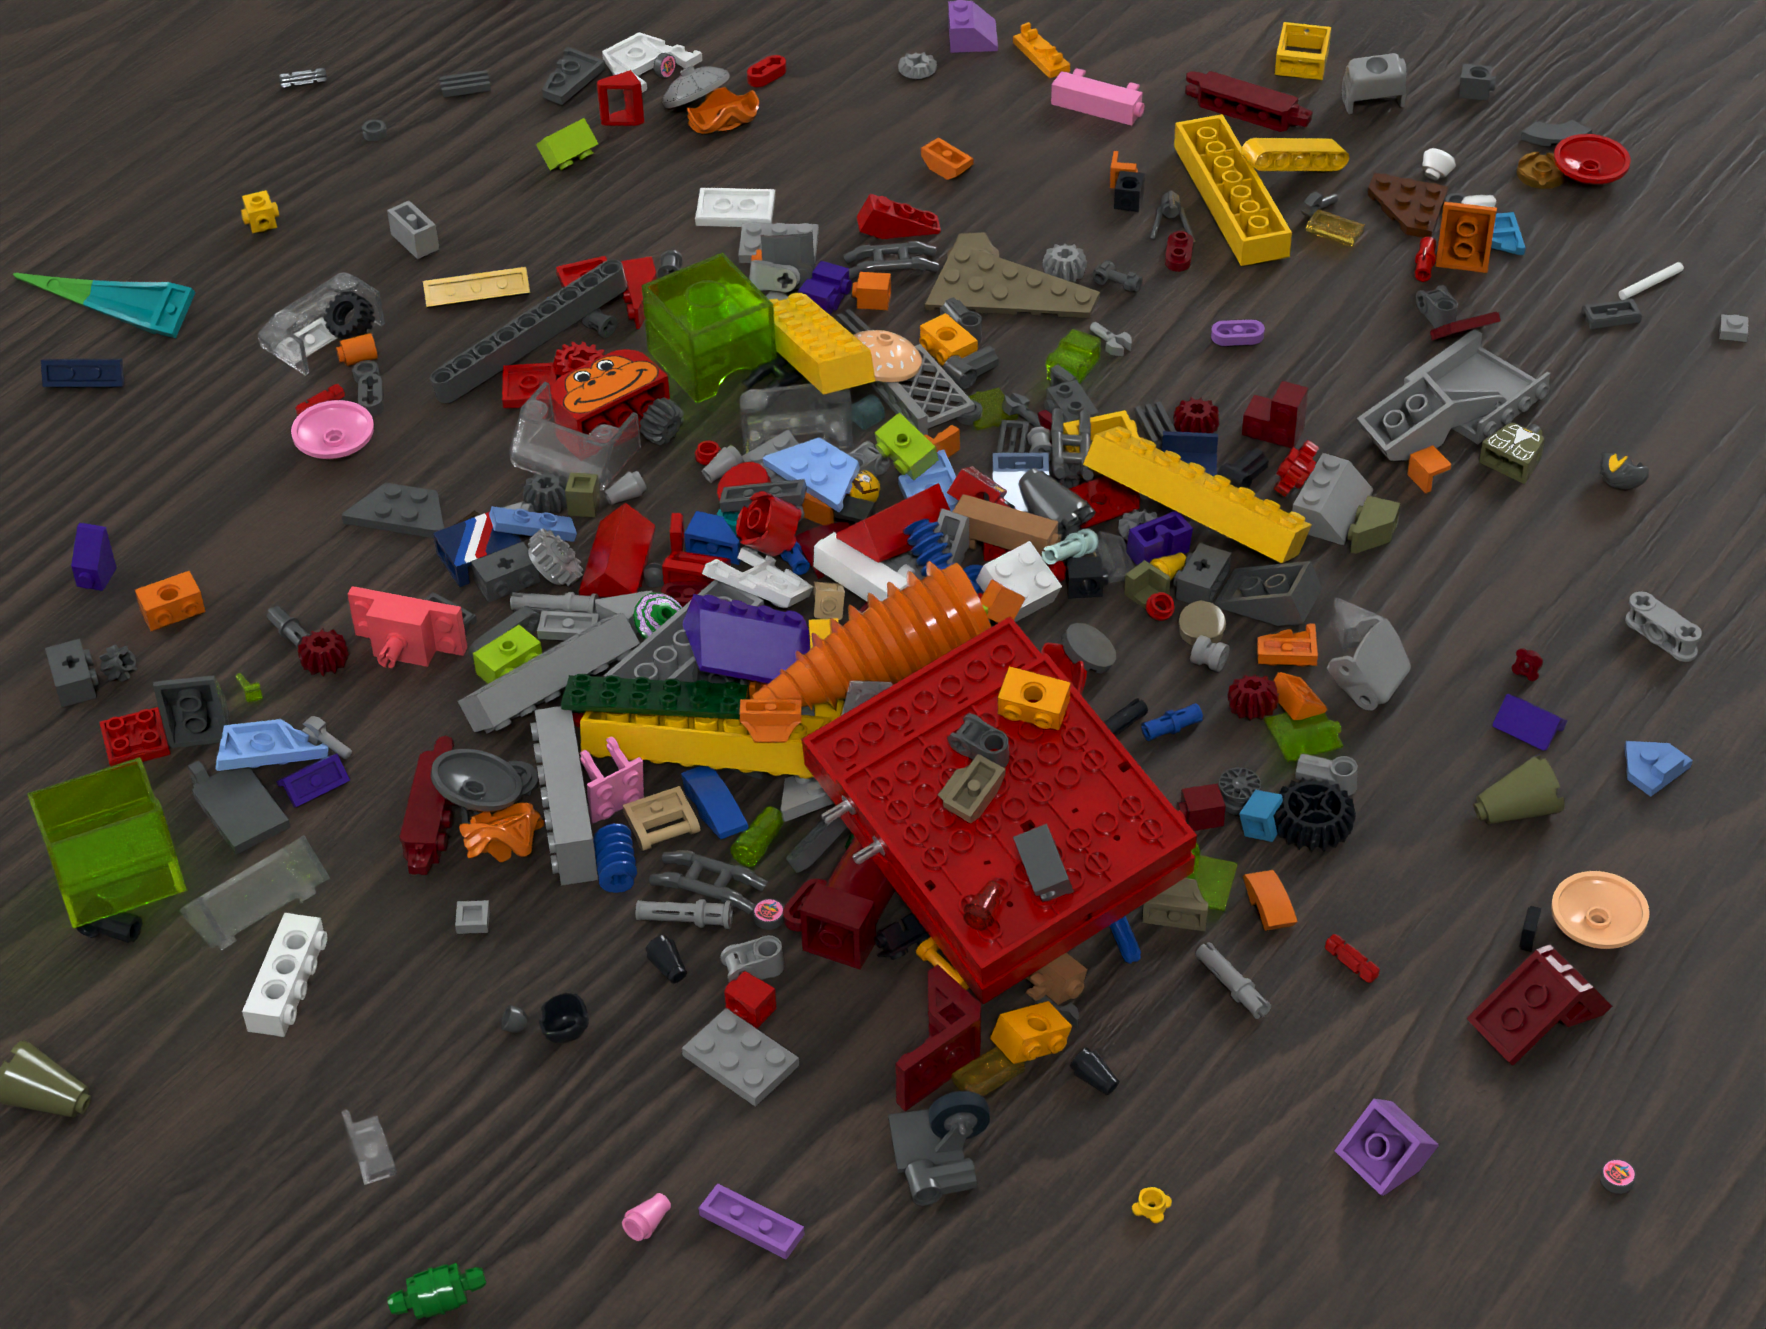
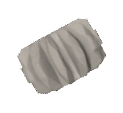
[1043,243,1087,283]

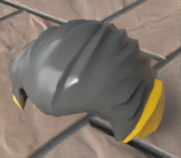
[1600,452,1649,490]

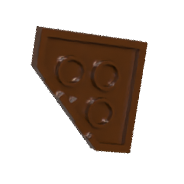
[1368,173,1448,238]

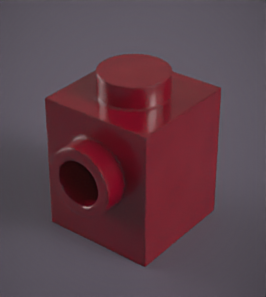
[1176,783,1226,831]

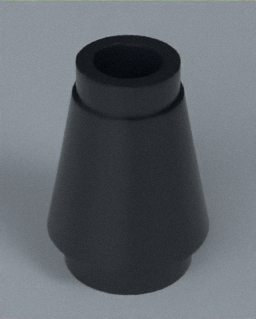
[646,935,687,984]
[1070,1048,1120,1096]

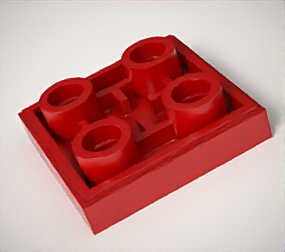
[99,707,171,770]

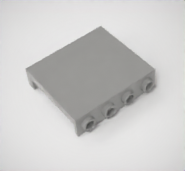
[1404,329,1551,444]

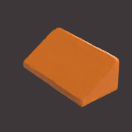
[1274,672,1327,720]

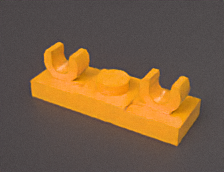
[1013,22,1070,78]

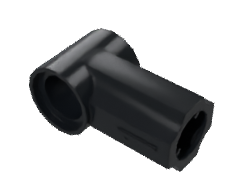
[1217,448,1269,489]
[73,896,143,943]

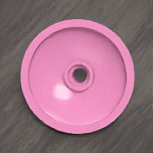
[291,400,374,459]

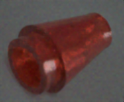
[963,881,1004,931]

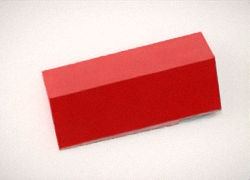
[836,483,951,563]
[579,503,656,597]

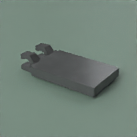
[188,751,291,855]

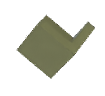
[565,472,601,518]
[1124,560,1170,609]

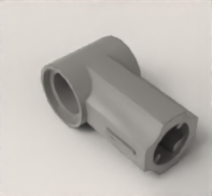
[1295,754,1358,796]

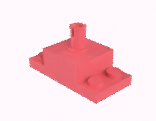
[347,586,467,668]

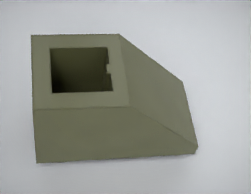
[1347,496,1401,554]

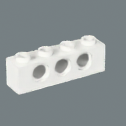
[242,913,327,1037]

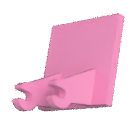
[580,736,644,824]

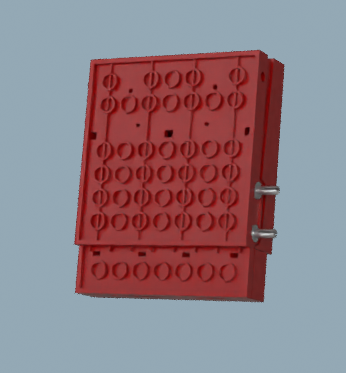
[801,616,1197,1005]

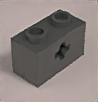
[471,541,540,602]
[1174,543,1231,604]
[45,639,99,707]

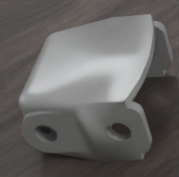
[1342,53,1407,114]
[1327,616,1411,710]

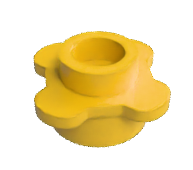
[1132,1187,1172,1223]

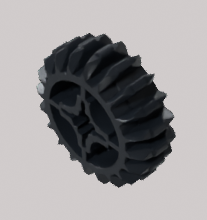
[1273,777,1356,852]

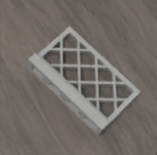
[869,344,975,435]

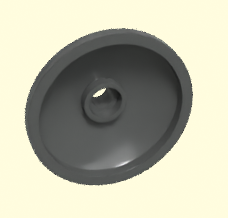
[430,749,522,812]

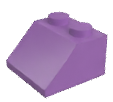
[948,0,998,53]
[1335,1099,1439,1196]

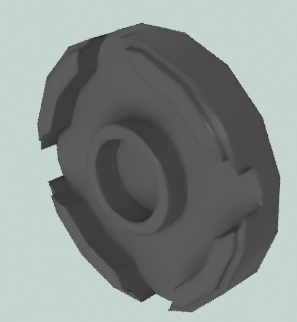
[1061,623,1116,674]

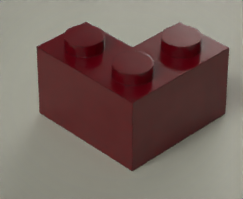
[1242,381,1308,448]

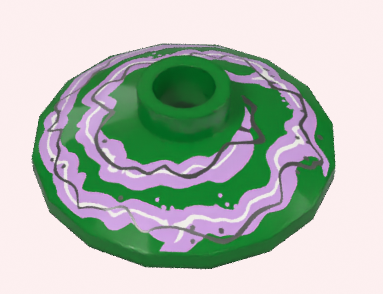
[633,592,682,639]

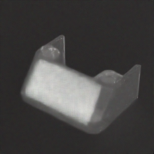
[258,273,385,376]
[509,382,641,491]
[179,835,330,951]

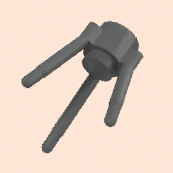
[1150,191,1195,243]

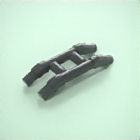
[843,241,939,280]
[1051,408,1094,480]
[649,850,768,915]

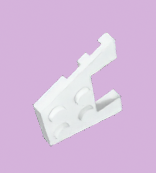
[602,32,702,93]
[702,546,813,608]

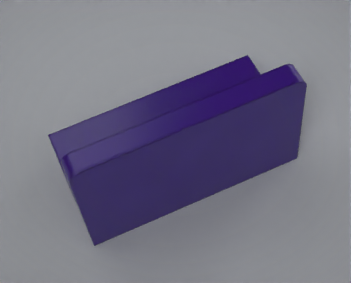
[1493,694,1568,751]
[276,753,350,807]

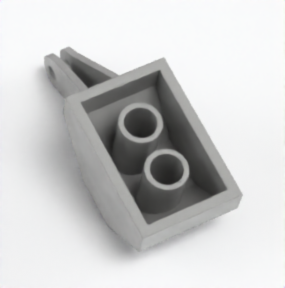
[1357,371,1506,461]

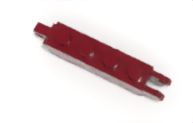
[1185,71,1313,132]
[399,735,454,875]

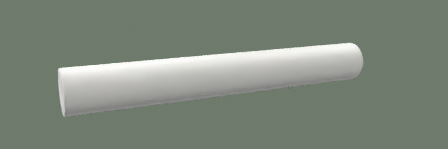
[1618,262,1684,300]

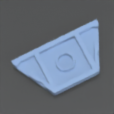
[763,437,860,512]
[898,449,959,511]
[215,719,329,771]

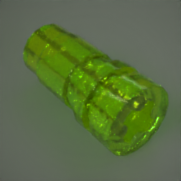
[730,807,784,867]

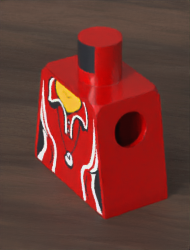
[947,466,1015,509]

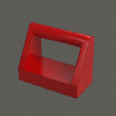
[597,70,645,126]
[662,550,731,585]

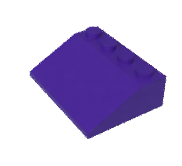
[682,594,810,683]

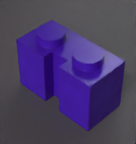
[798,261,852,315]
[1126,511,1193,565]

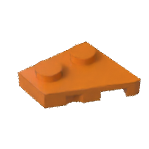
[1257,623,1318,667]

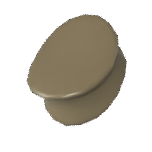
[1179,600,1226,646]

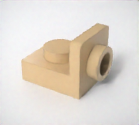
[813,582,845,620]

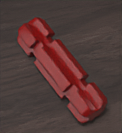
[295,384,345,415]
[1325,934,1380,983]

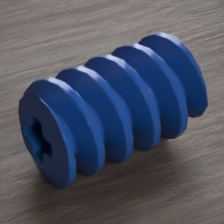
[903,519,954,577]
[593,823,637,893]

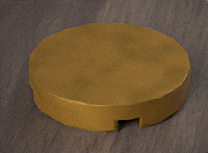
[1516,152,1567,189]

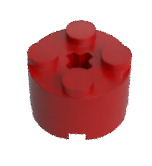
[736,491,802,556]

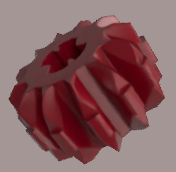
[1173,397,1220,433]
[298,628,349,677]
[1228,674,1279,721]

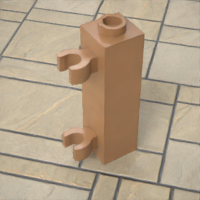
[952,494,1061,557]
[1026,952,1088,1005]

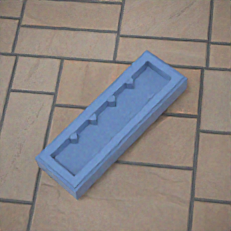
[489,506,577,542]

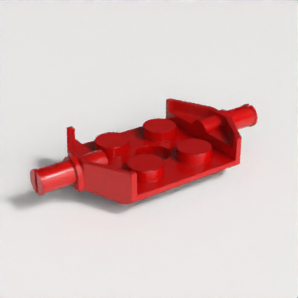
[1060,476,1140,528]

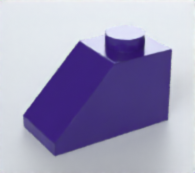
[71,523,117,591]

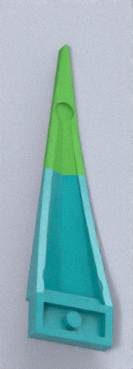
[13,273,196,338]

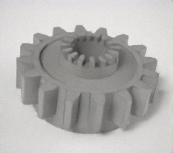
[528,528,584,586]

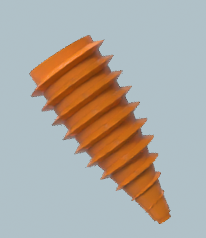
[751,561,991,711]

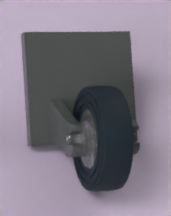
[888,1091,990,1173]

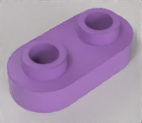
[1211,320,1265,346]

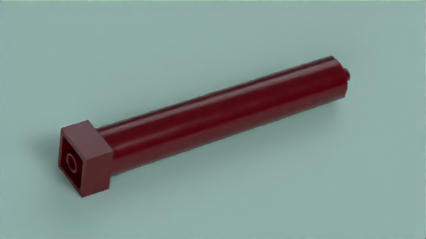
[800,837,896,970]

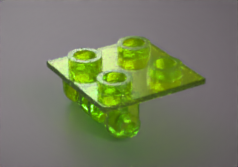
[1264,713,1344,762]
[1186,843,1238,911]

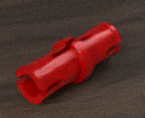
[1414,237,1437,282]

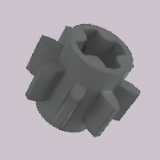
[1049,463,1083,489]
[99,645,137,682]

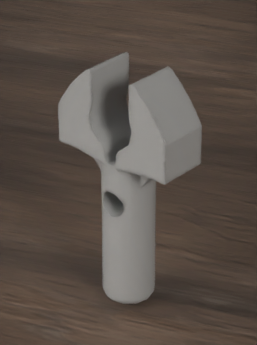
[1090,322,1132,356]
[302,716,352,759]

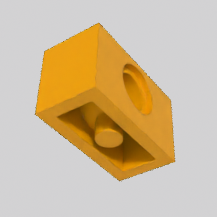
[919,313,978,365]
[998,666,1071,730]
[990,1001,1072,1064]

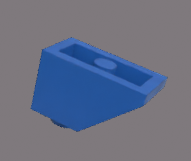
[684,511,741,565]

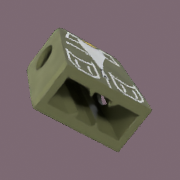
[1479,423,1545,484]

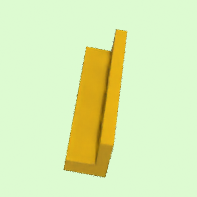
[423,267,530,307]

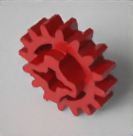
[553,342,605,376]
[1273,439,1319,497]

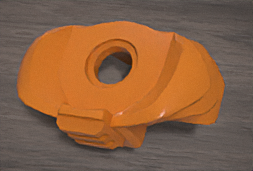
[687,87,759,134]
[459,802,545,863]

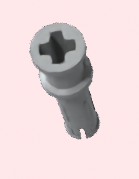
[510,592,599,614]
[635,899,733,929]

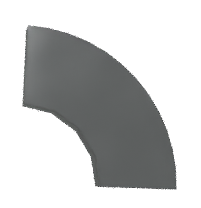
[1521,120,1592,147]

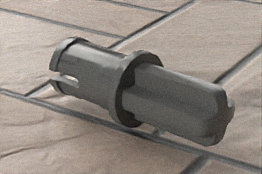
[267,606,310,649]

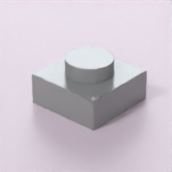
[1719,314,1748,342]
[455,900,490,934]

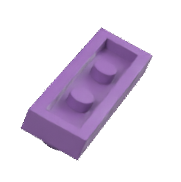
[699,1183,805,1259]

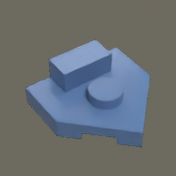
[1624,741,1693,797]

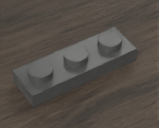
[719,479,807,512]

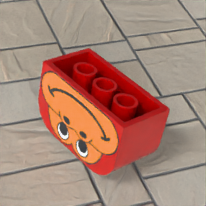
[551,349,670,461]

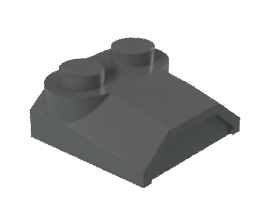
[761,232,815,289]

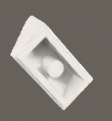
[278,317,338,364]

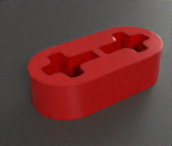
[747,55,786,87]

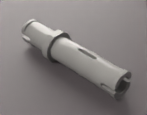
[1196,942,1271,1019]

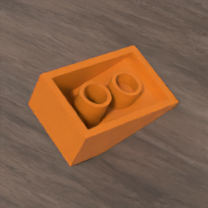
[1435,202,1497,273]

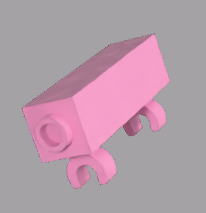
[1051,68,1145,126]

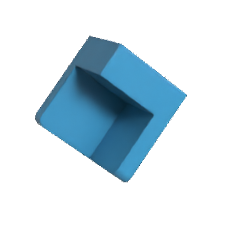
[1239,790,1283,842]

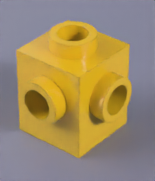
[241,190,279,234]

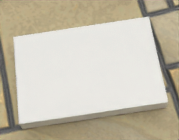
[695,188,775,227]

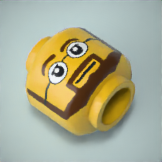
[846,470,880,502]

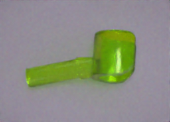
[235,673,263,702]

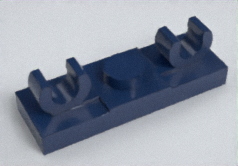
[41,359,124,387]

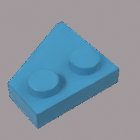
[1491,212,1526,255]

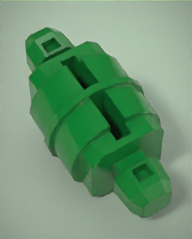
[387,1263,487,1319]

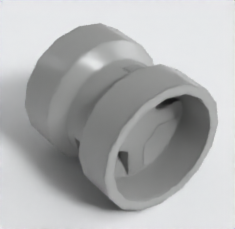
[1190,635,1229,672]

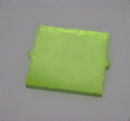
[958,387,1018,431]

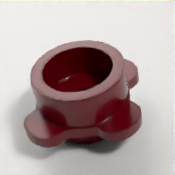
[1511,648,1543,681]

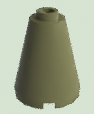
[1473,754,1565,824]
[0,1040,91,1118]

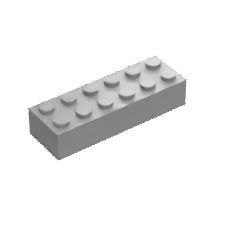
[604,580,764,682]
[458,612,640,734]
[530,706,598,886]

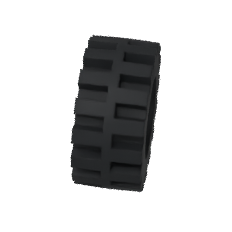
[324,291,375,340]

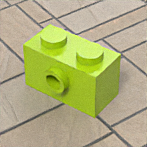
[536,118,598,171]
[874,412,939,480]
[473,625,542,684]

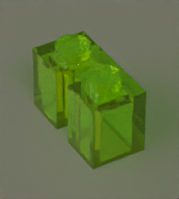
[1045,329,1101,384]

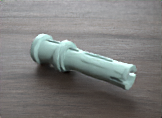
[1042,528,1099,564]

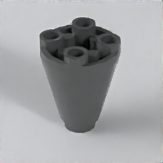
[1019,468,1096,541]

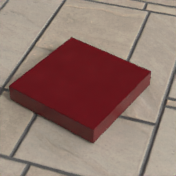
[1430,311,1501,340]

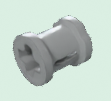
[1027,426,1053,461]

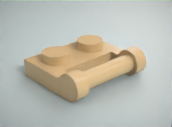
[623,786,700,851]

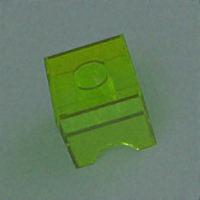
[642,252,776,403]
[27,757,187,928]

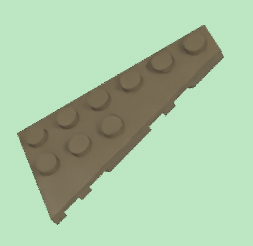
[925,242,1100,318]

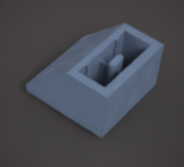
[992,453,1049,514]

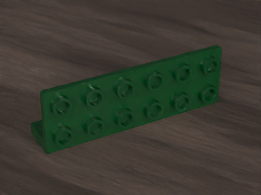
[561,674,748,719]

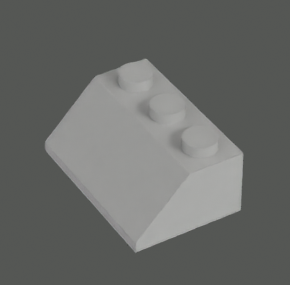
[1292,453,1373,545]

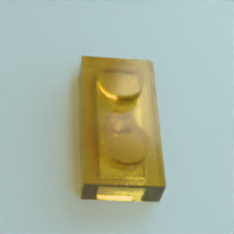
[1306,209,1364,247]
[952,1047,1025,1096]

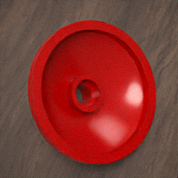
[1554,134,1631,185]

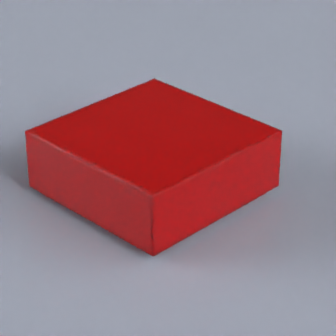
[670,513,684,553]

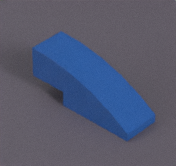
[681,766,749,840]

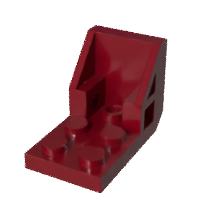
[1466,944,1613,1066]
[895,965,981,1111]

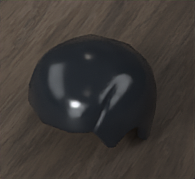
[539,993,589,1043]

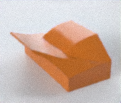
[921,137,974,180]
[740,699,801,743]

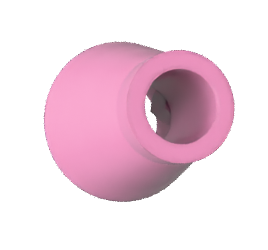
[622,1193,671,1241]

